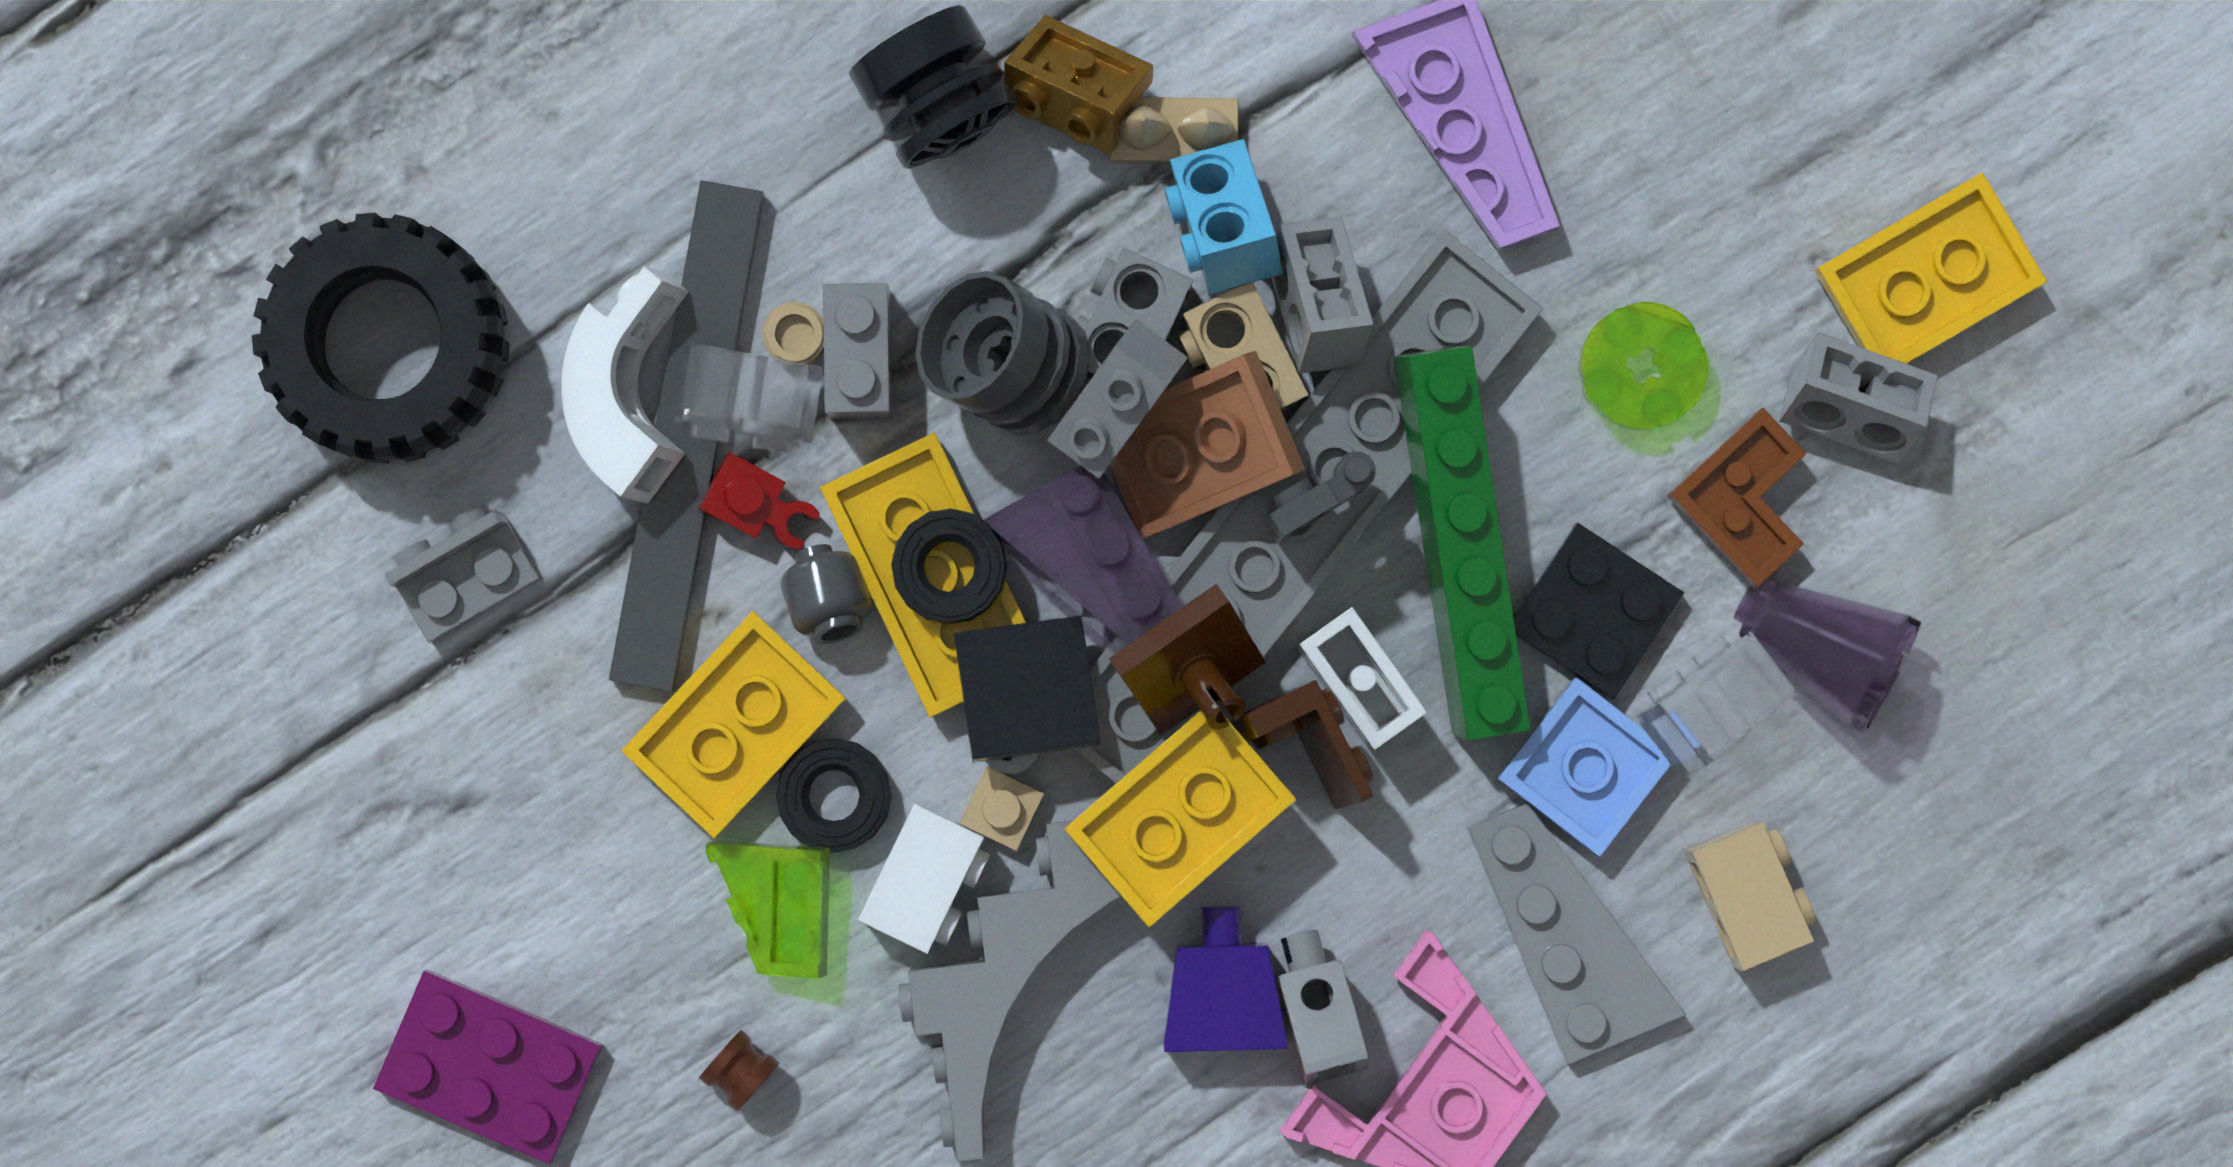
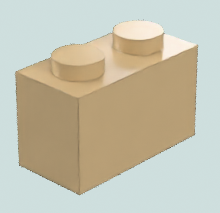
[1684,821,1816,971]

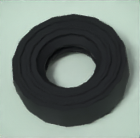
[891,508,1007,625]
[776,738,892,853]

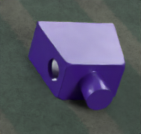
[1163,906,1287,1052]

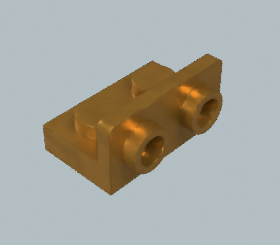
[1004,15,1153,154]

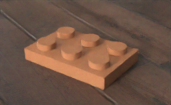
[1110,350,1305,540]

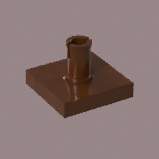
[1109,584,1266,735]

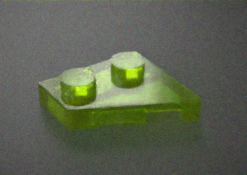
[706,841,830,979]

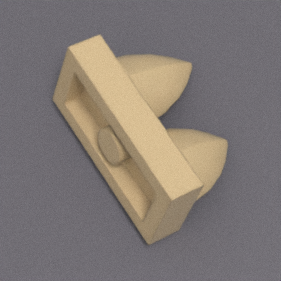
[1110,97,1238,164]

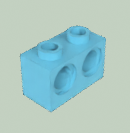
[1164,139,1283,295]

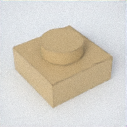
[959,766,1045,851]

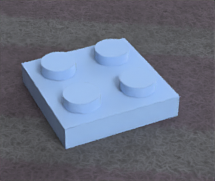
[1496,677,1678,857]

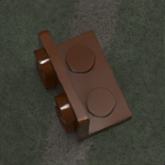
[1229,680,1374,809]

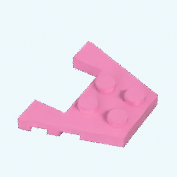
[1279,929,1547,1167]

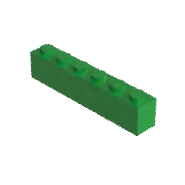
[1394,346,1531,741]

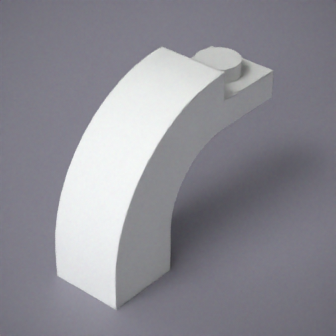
[561,266,689,504]

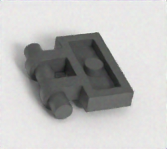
[1265,451,1376,543]

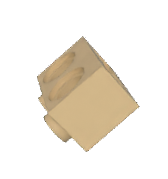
[1177,283,1309,412]

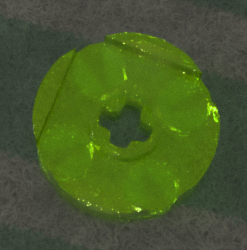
[1579,302,1709,431]

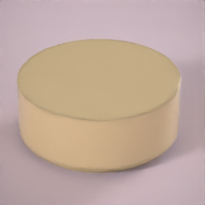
[763,302,824,367]

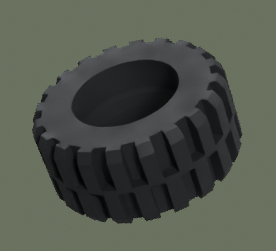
[252,213,510,464]

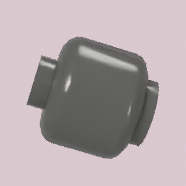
[781,544,872,644]

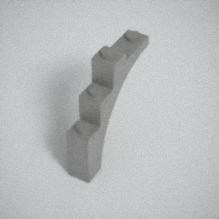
[898,821,1122,1162]

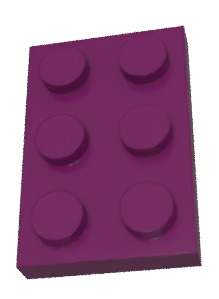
[373,969,603,1164]

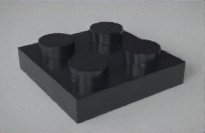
[1514,522,1684,699]

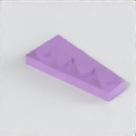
[1351,0,1560,251]

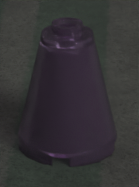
[1733,579,1923,735]

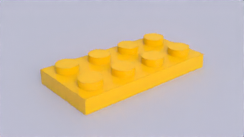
[820,432,1026,718]

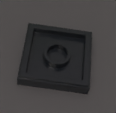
[954,615,1101,763]

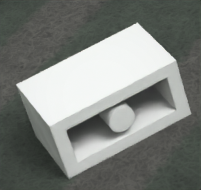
[1296,607,1427,750]
[858,803,991,954]

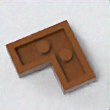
[1667,408,1807,588]

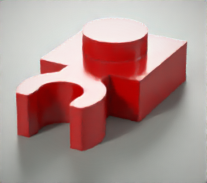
[697,452,820,549]

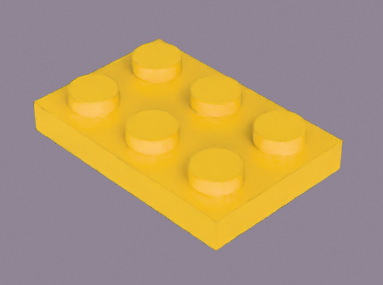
[1814,172,2048,364]
[621,611,847,839]
[1064,711,1297,927]

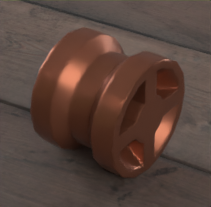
[699,1030,779,1112]

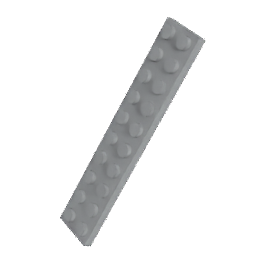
[1073,229,1543,783]

